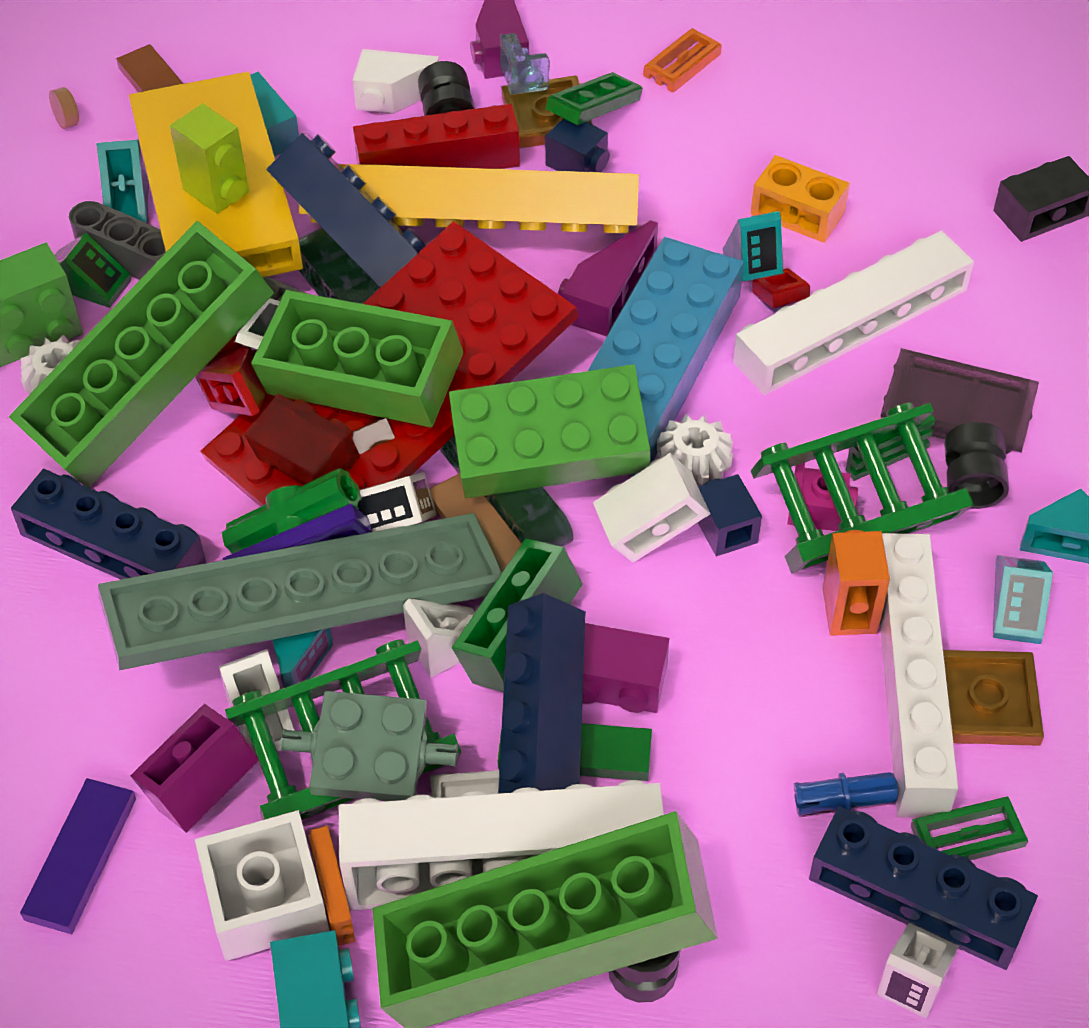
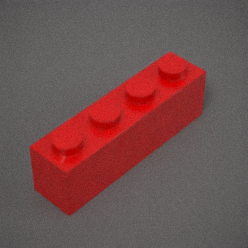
[353,104,520,169]

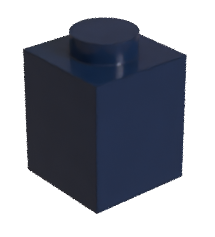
[545,118,610,172]
[697,474,762,557]

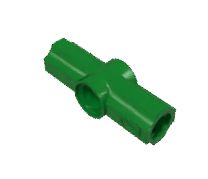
[221,468,362,554]

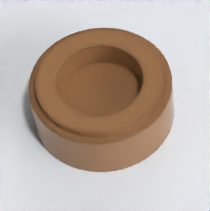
[49,87,79,129]

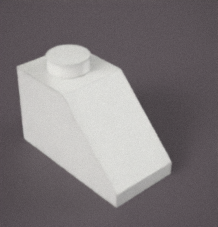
[353,49,439,114]

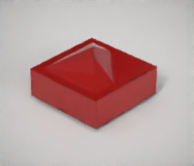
[752,268,810,308]

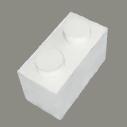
[593,453,710,562]

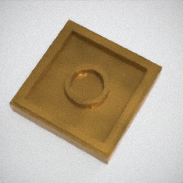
[501,75,593,148]
[943,650,1044,746]

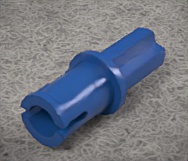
[793,772,898,816]

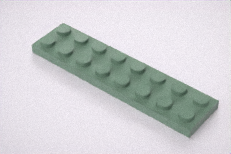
[98,513,502,671]

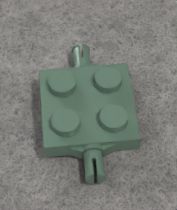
[280,691,458,801]

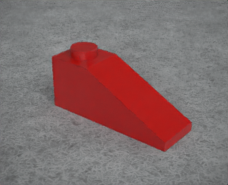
[195,345,267,416]

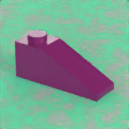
[470,0,529,79]
[558,220,658,337]

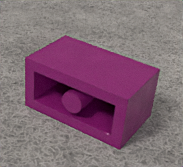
[582,623,670,713]
[130,703,259,833]

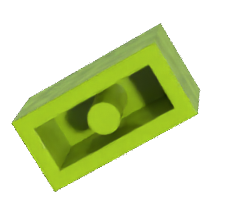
[170,103,249,214]

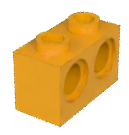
[751,155,850,243]

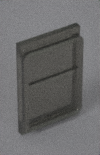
[880,348,1039,454]

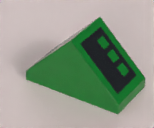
[55,233,131,308]

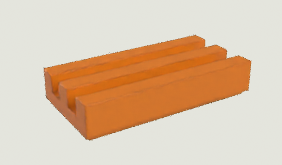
[643,28,722,93]
[308,826,356,946]

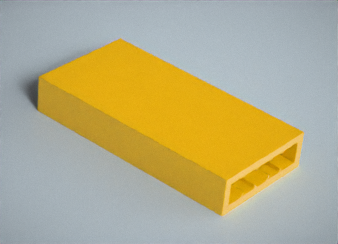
[128,71,303,277]

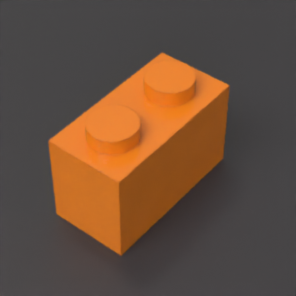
[822,530,890,636]

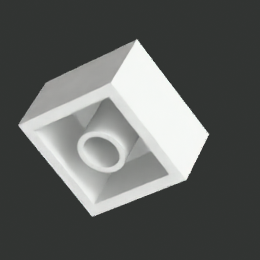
[194,810,330,961]

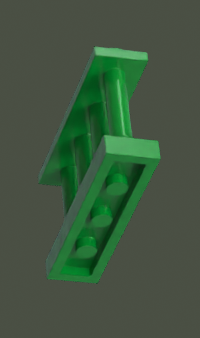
[750,402,974,574]
[225,639,462,820]

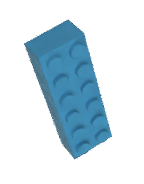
[588,236,744,476]

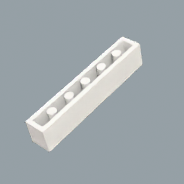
[733,230,974,395]
[880,533,958,818]

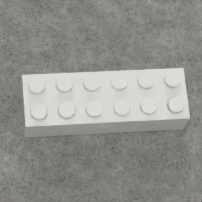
[339,780,664,911]

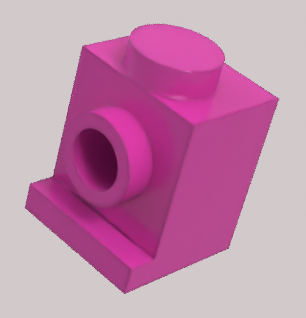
[787,463,858,531]

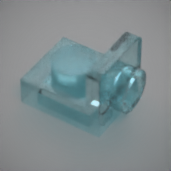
[500,33,550,95]

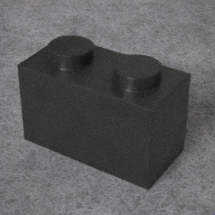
[993,156,1089,242]

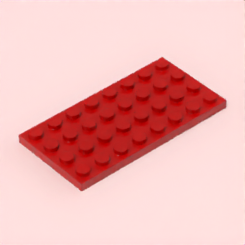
[200,221,579,507]

